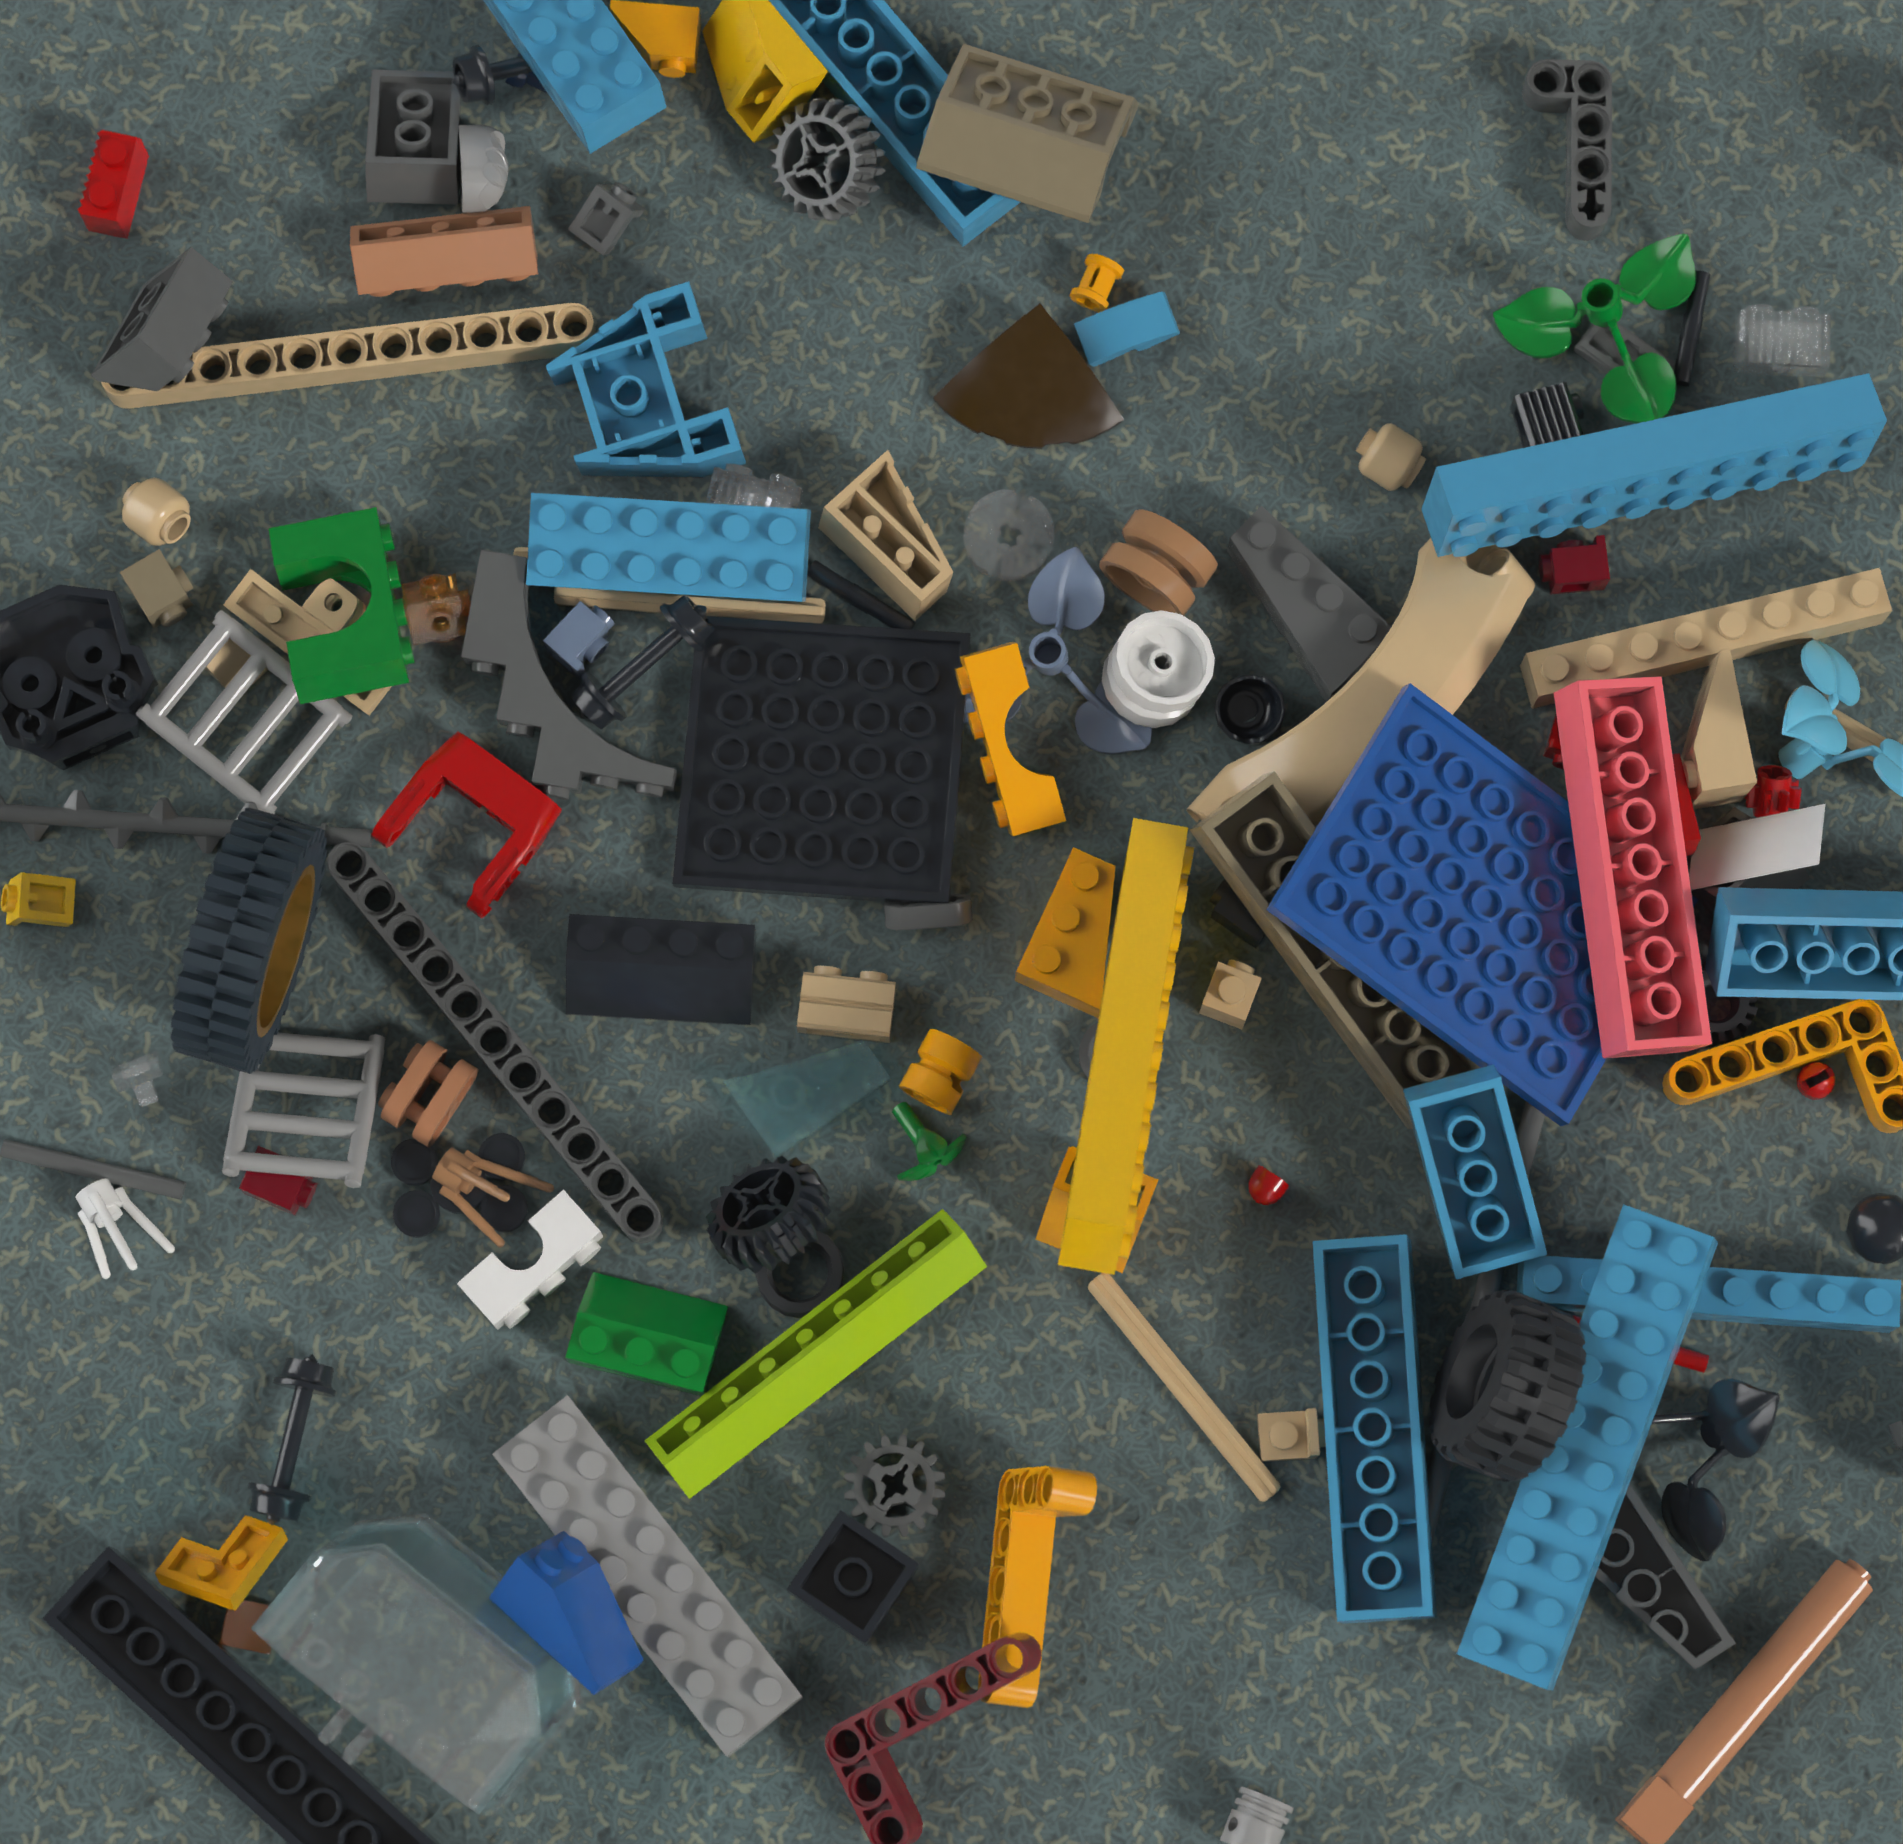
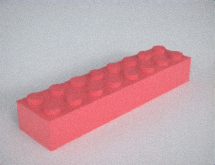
[1554,677,1712,1059]

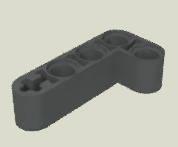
[1522,59,1612,241]

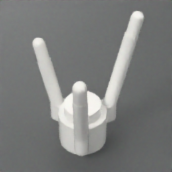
[76,1178,175,1279]

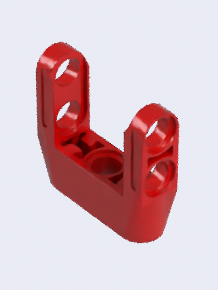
[371,731,562,918]

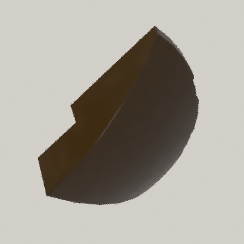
[933,303,1124,449]

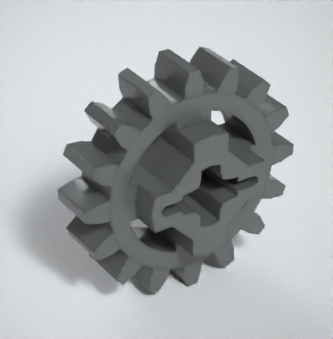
[844,1434,945,1538]

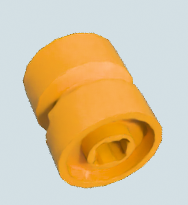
[899,1029,982,1115]

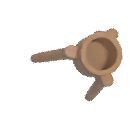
[432,1147,554,1247]

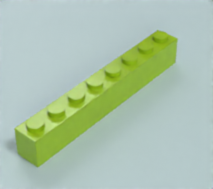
[645,1209,987,1499]

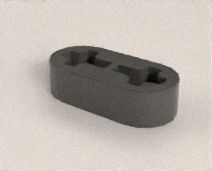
[884,894,973,930]

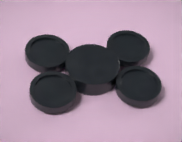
[391,1133,528,1238]

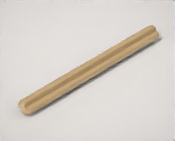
[554,587,826,624]
[1088,1273,1281,1502]

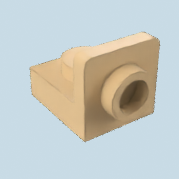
[1257,1408,1326,1462]

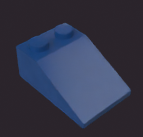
[489,1531,643,1695]

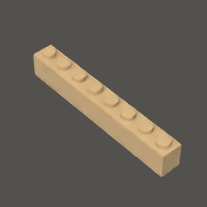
[1520,568,1892,709]

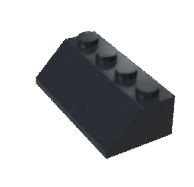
[566,914,757,1025]

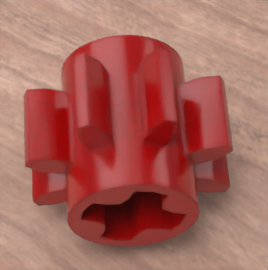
[1744,765,1802,818]

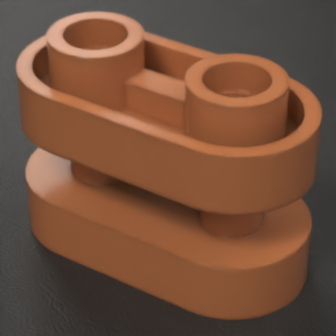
[378,1040,479,1148]

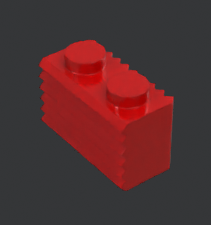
[77,130,149,239]

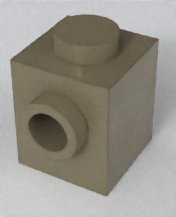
[120,549,194,628]

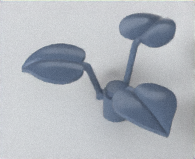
[965,547,1152,754]

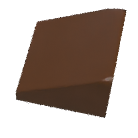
[220,1600,280,1655]

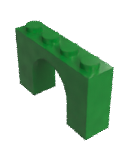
[268,507,415,704]

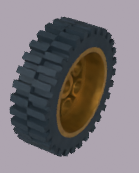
[171,807,327,1074]

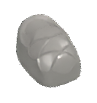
[458,125,509,213]

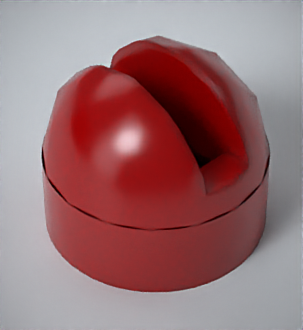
[1797,1062,1836,1100]
[1248,1165,1289,1205]

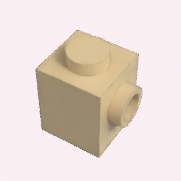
[1199,960,1262,1030]

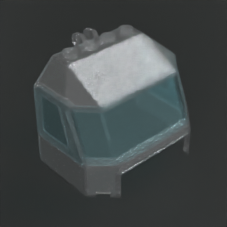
[251,1513,585,1817]

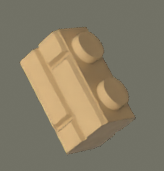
[797,966,896,1043]

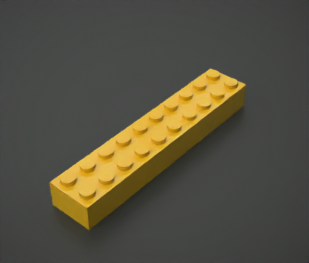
[1057,818,1194,1275]

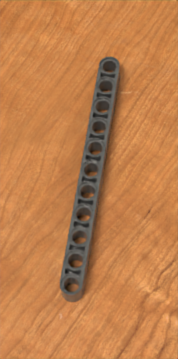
[327,842,663,1244]

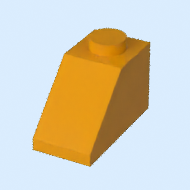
[610,0,701,78]

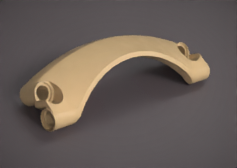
[1187,538,1535,828]

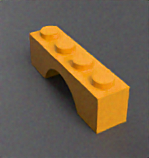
[955,642,1066,836]

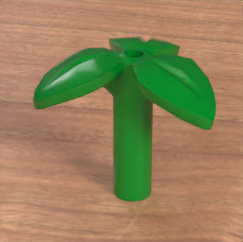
[892,1102,967,1181]

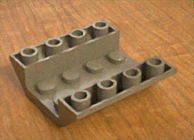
[916,44,1139,223]

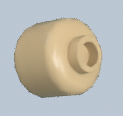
[1356,423,1426,491]
[122,478,191,546]

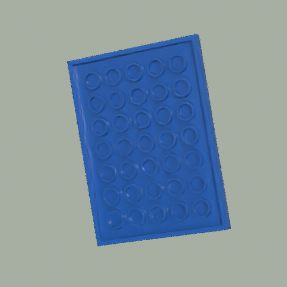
[1266,683,1698,1127]

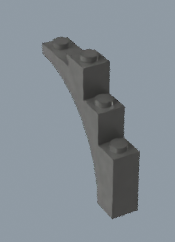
[461,550,678,800]

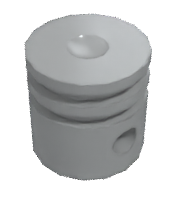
[1220,1786,1294,1844]

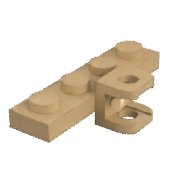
[223,569,392,716]

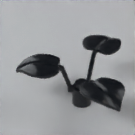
[1652,1379,1780,1562]

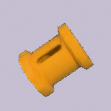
[1070,254,1124,313]

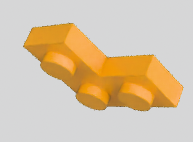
[155,1515,288,1611]

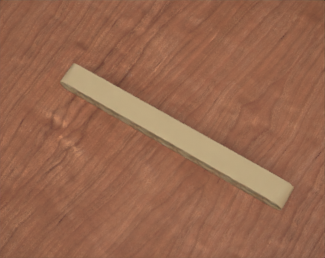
[101,303,596,409]

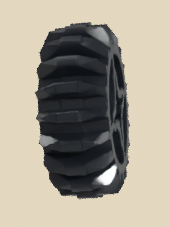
[706,1155,831,1273]

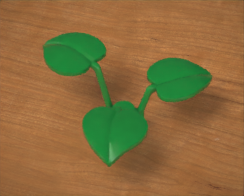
[1493,234,1696,424]

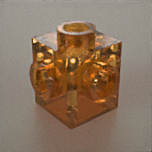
[402,573,471,645]

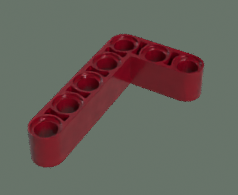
[825,1632,1042,1844]

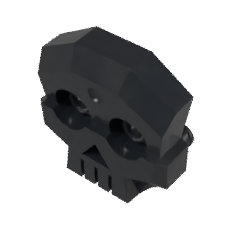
[0,585,158,770]

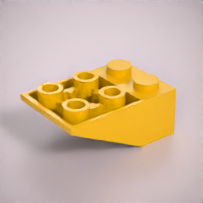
[702,0,828,143]

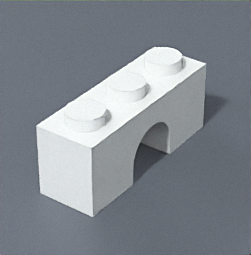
[457,1190,603,1330]

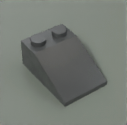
[365,69,461,205]

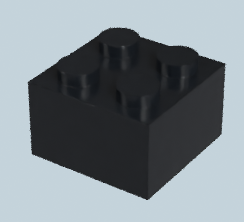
[786,1510,919,1646]

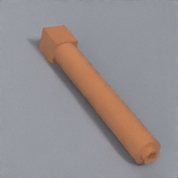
[1615,1559,1873,1844]

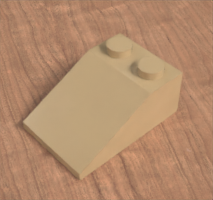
[1681,648,1757,809]

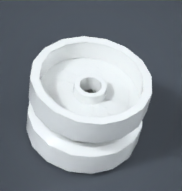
[1102,610,1215,728]

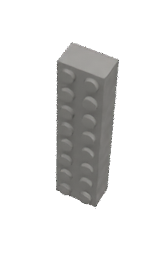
[493,1395,803,1757]

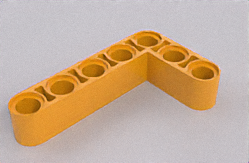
[1662,999,1903,1133]
[978,1466,1097,1708]

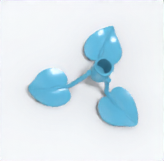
[1779,639,1903,797]

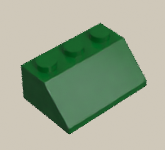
[565,1272,729,1396]

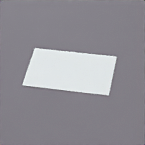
[1689,804,1826,890]

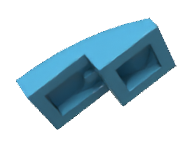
[1074,291,1180,367]

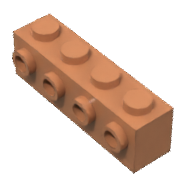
[350,206,538,297]

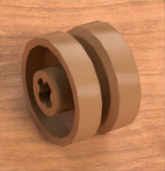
[1099,509,1218,616]

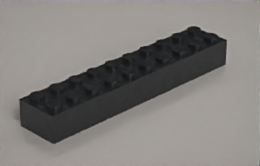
[42,1546,440,1844]

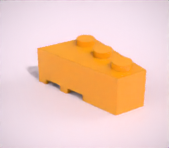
[1015,847,1116,1018]

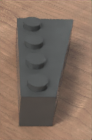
[1227,506,1392,703]
[1595,1483,1736,1670]

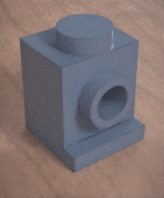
[543,601,615,681]

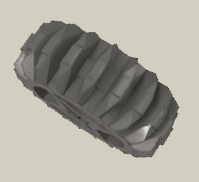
[767,98,886,221]

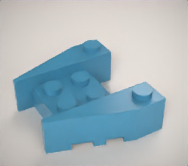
[546,282,747,477]

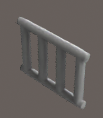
[136,610,352,814]
[222,1032,385,1188]

